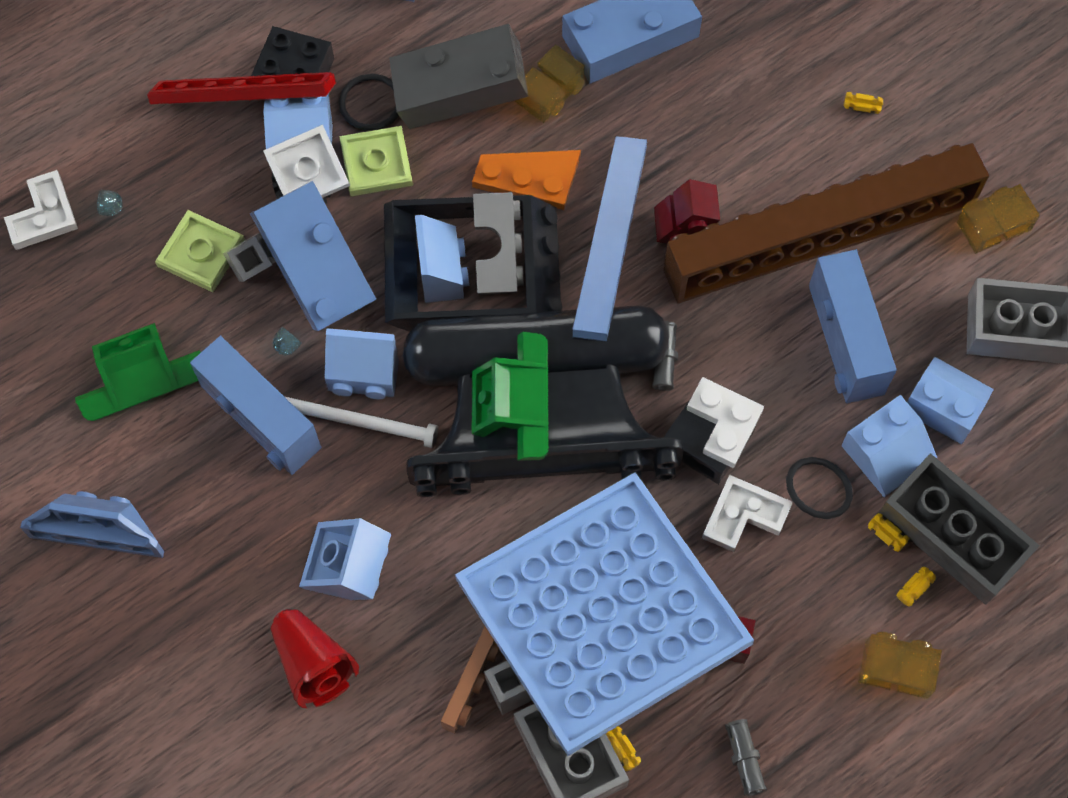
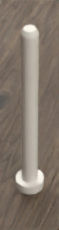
[285,397,438,448]

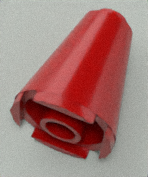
[270,609,359,709]

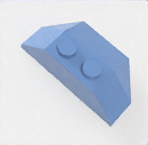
[20,491,165,558]

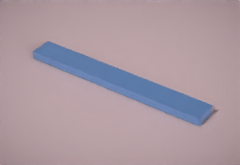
[573,136,647,341]

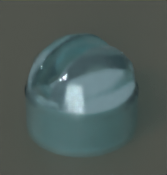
[97,190,123,216]
[273,327,302,356]

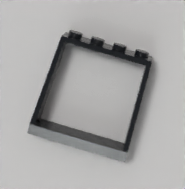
[384,195,562,332]

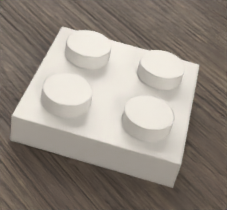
[263,125,350,198]

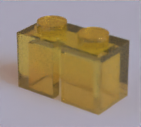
[515,44,585,123]
[957,184,1040,254]
[858,632,942,699]

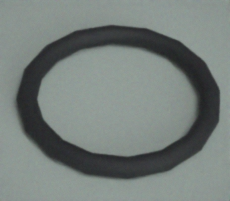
[338,73,399,131]
[786,457,853,519]

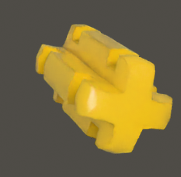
[844,92,883,114]
[868,513,909,552]
[896,566,936,607]
[606,726,641,772]

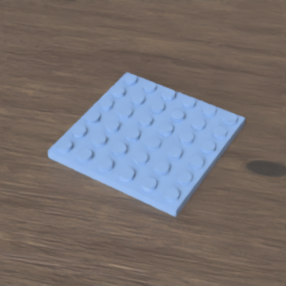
[455,472,754,756]

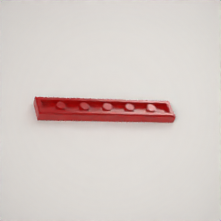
[147,72,336,104]

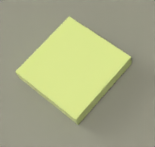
[339,126,413,197]
[155,210,245,292]

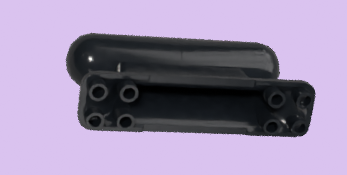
[402,305,684,497]

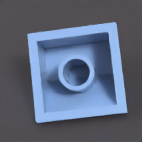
[263,93,333,149]
[415,215,469,303]
[325,328,399,399]
[907,357,994,445]
[841,395,937,497]
[299,518,391,600]

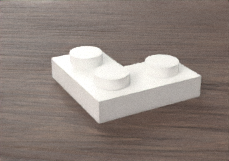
[4,170,78,250]
[687,377,764,468]
[702,475,793,552]

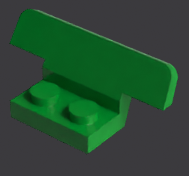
[75,323,201,421]
[472,332,549,461]

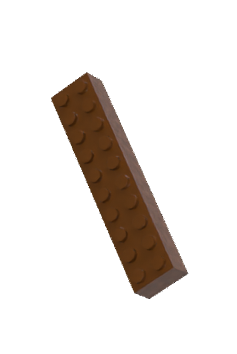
[663,143,989,304]

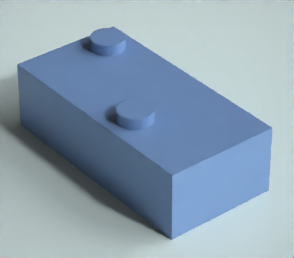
[562,0,702,84]
[250,181,376,331]
[809,249,897,404]
[190,335,321,475]

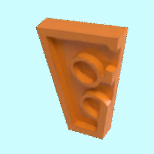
[472,150,581,210]

